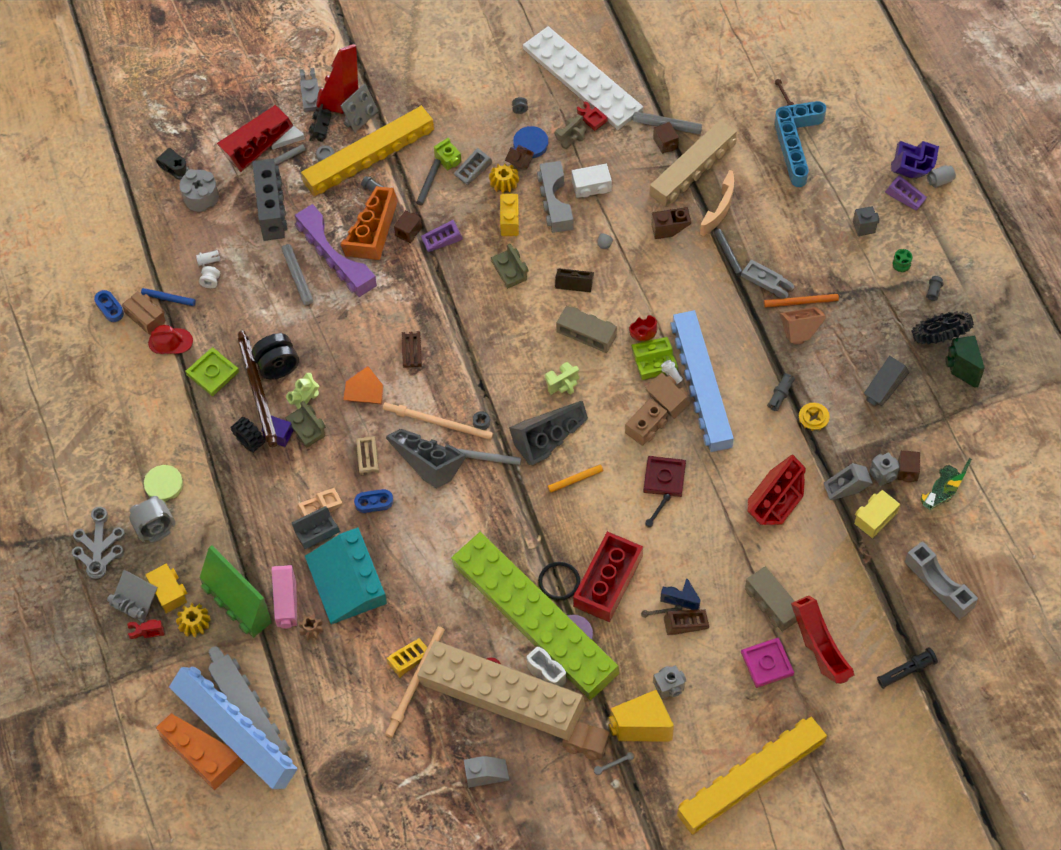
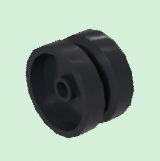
[251,333,300,380]

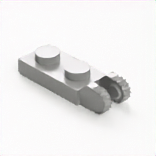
[300,68,319,112]
[741,260,794,299]

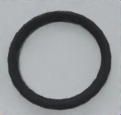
[538,562,580,601]

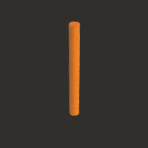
[764,294,839,308]

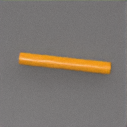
[547,464,603,493]

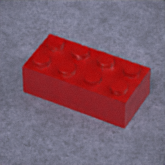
[573,531,643,622]

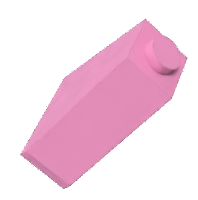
[272,565,297,629]

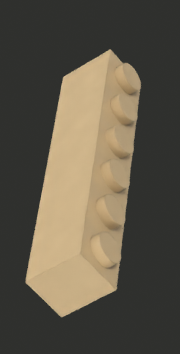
[649,120,737,207]

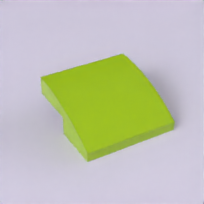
[631,337,678,380]

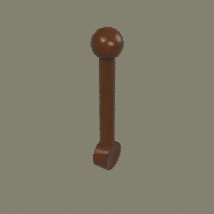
[775,79,794,106]

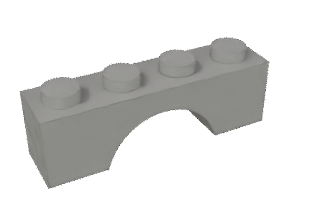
[537,161,573,233]
[905,541,978,620]

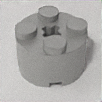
[179,169,219,212]
[129,496,175,543]

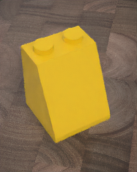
[608,690,674,742]

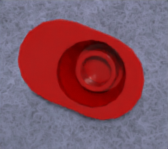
[148,325,193,354]

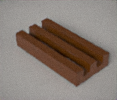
[402,331,422,368]

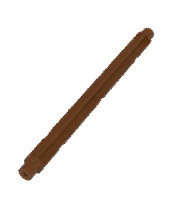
[238,331,277,448]

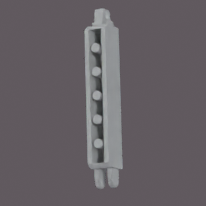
[208,646,290,758]

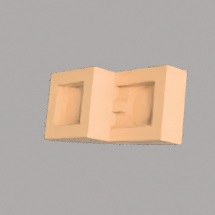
[297,488,342,517]

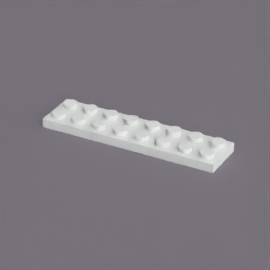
[523,26,643,130]

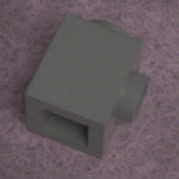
[853,206,880,236]

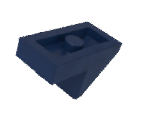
[660,578,701,610]

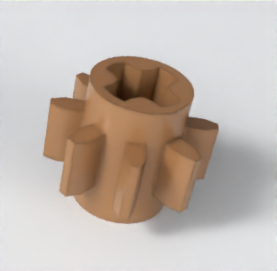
[298,614,324,640]

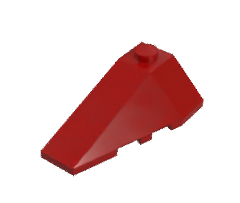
[316,44,359,114]

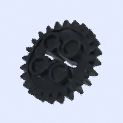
[911,311,974,345]

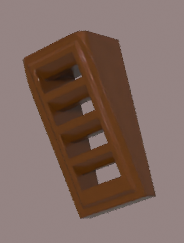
[664,609,710,635]

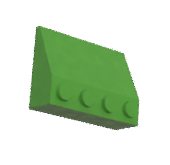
[200,545,272,638]

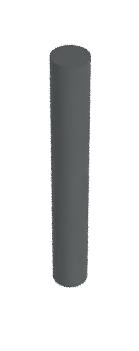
[416,159,441,206]
[714,229,742,276]

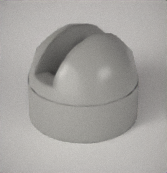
[597,233,613,249]

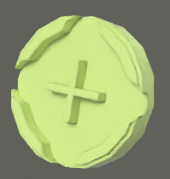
[144,465,183,502]

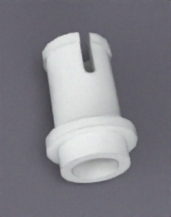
[196,250,220,267]
[661,360,683,384]

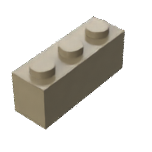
[556,305,617,353]
[745,566,797,632]

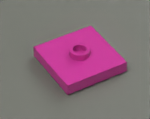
[741,637,794,688]

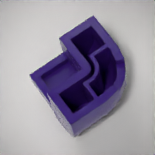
[891,141,939,179]

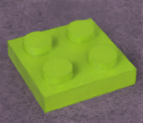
[185,347,239,397]

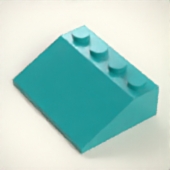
[305,527,387,624]

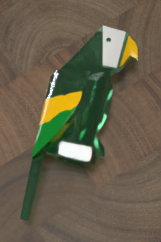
[920,458,972,510]

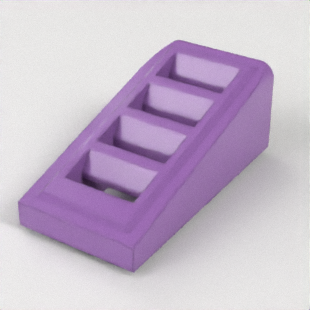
[885,175,927,210]
[421,220,463,252]

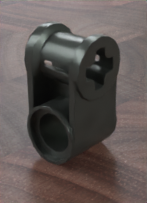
[156,148,189,180]

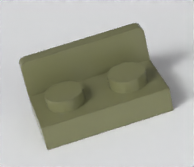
[491,243,529,289]
[285,401,326,448]

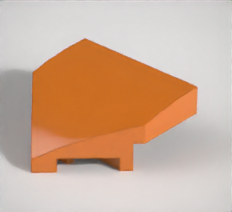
[343,366,384,404]

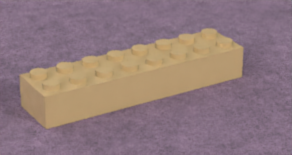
[417,640,585,741]

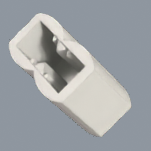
[527,647,566,687]

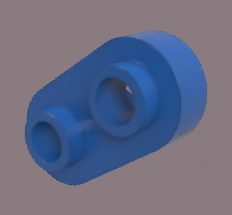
[94,290,124,322]
[354,489,394,513]

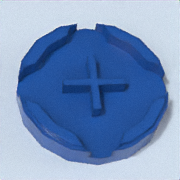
[513,126,548,158]

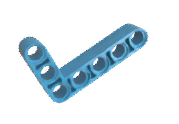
[774,101,826,187]

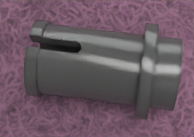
[361,176,384,192]
[926,276,944,301]

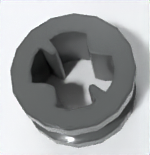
[512,97,528,114]
[473,411,490,430]

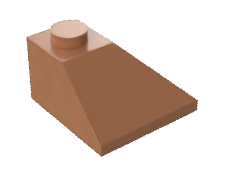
[780,307,826,345]

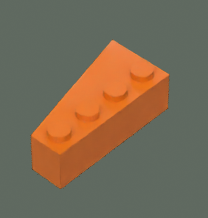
[340,186,398,260]
[156,713,245,791]

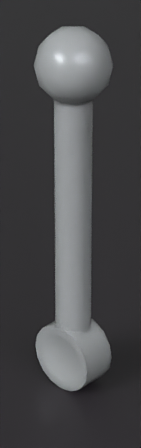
[594,752,634,775]

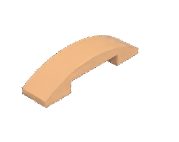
[700,170,734,236]

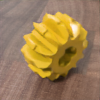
[489,163,519,194]
[176,603,211,638]

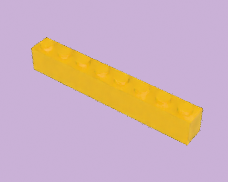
[301,105,434,197]
[677,716,827,835]

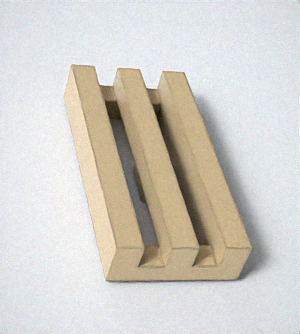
[356,436,379,475]

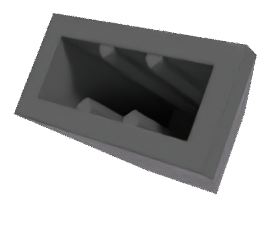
[864,355,910,407]

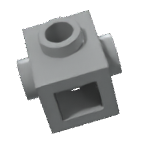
[870,452,900,486]
[653,665,686,699]

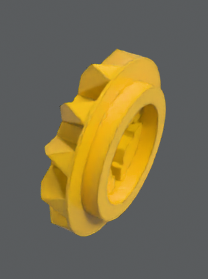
[799,403,830,431]

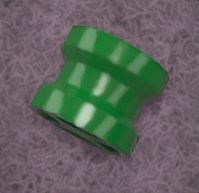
[892,249,913,272]

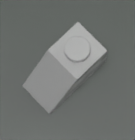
[824,463,873,500]
[464,756,509,788]

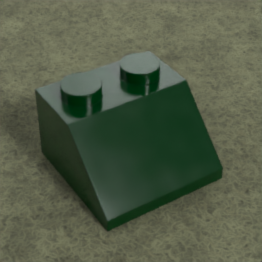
[945,336,985,388]

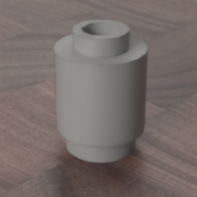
[927,165,956,188]

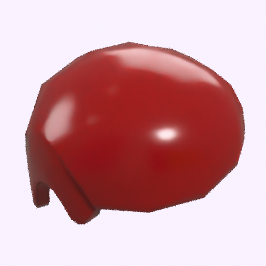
[629,315,658,342]

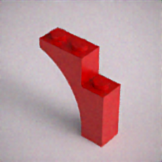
[791,595,855,684]

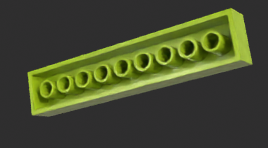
[451,531,620,701]

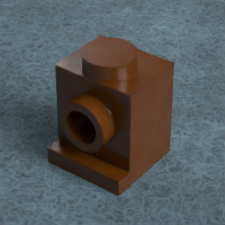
[505,145,534,169]

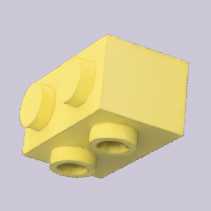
[854,490,900,539]

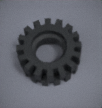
[230,416,265,453]

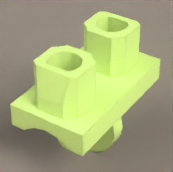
[545,362,579,395]
[286,373,320,409]

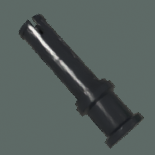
[877,647,938,689]

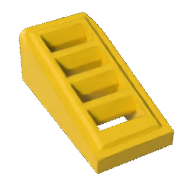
[386,638,427,678]

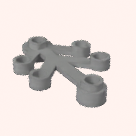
[72,507,125,579]

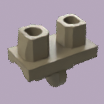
[554,115,587,149]

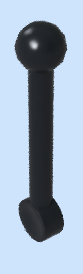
[645,494,671,527]

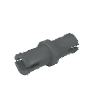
[767,373,795,411]

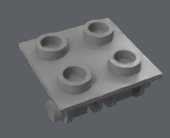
[341,84,378,133]
[107,570,158,623]

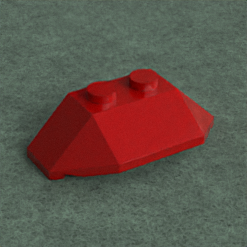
[747,455,806,525]

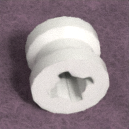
[199,266,220,288]

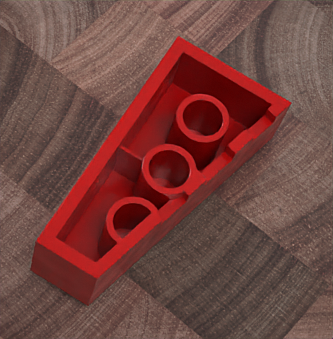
[217,105,293,172]

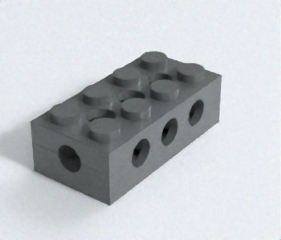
[252,158,288,241]

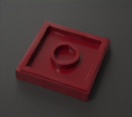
[643,456,686,497]

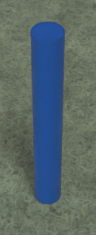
[141,288,196,307]

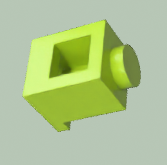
[434,138,462,171]

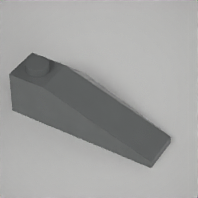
[509,401,588,465]
[386,429,466,489]

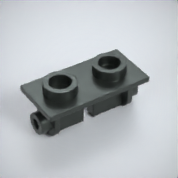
[308,104,332,141]

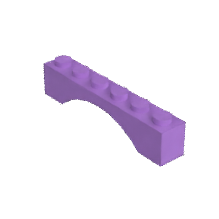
[295,204,377,297]

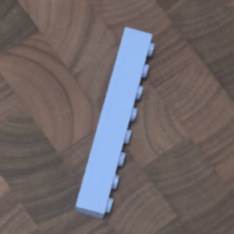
[670,310,734,452]
[169,667,298,789]

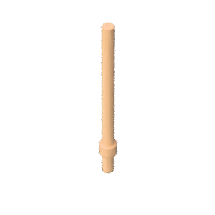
[383,402,494,440]
[385,626,445,738]

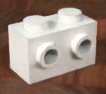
[572,163,612,198]

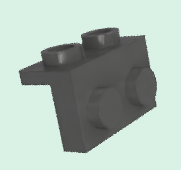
[292,506,340,549]

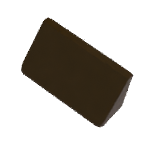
[555,268,594,292]

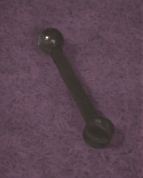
[641,605,682,618]

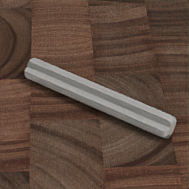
[633,112,702,134]
[282,244,313,306]

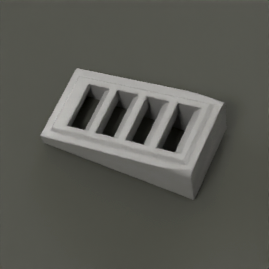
[454,148,493,185]

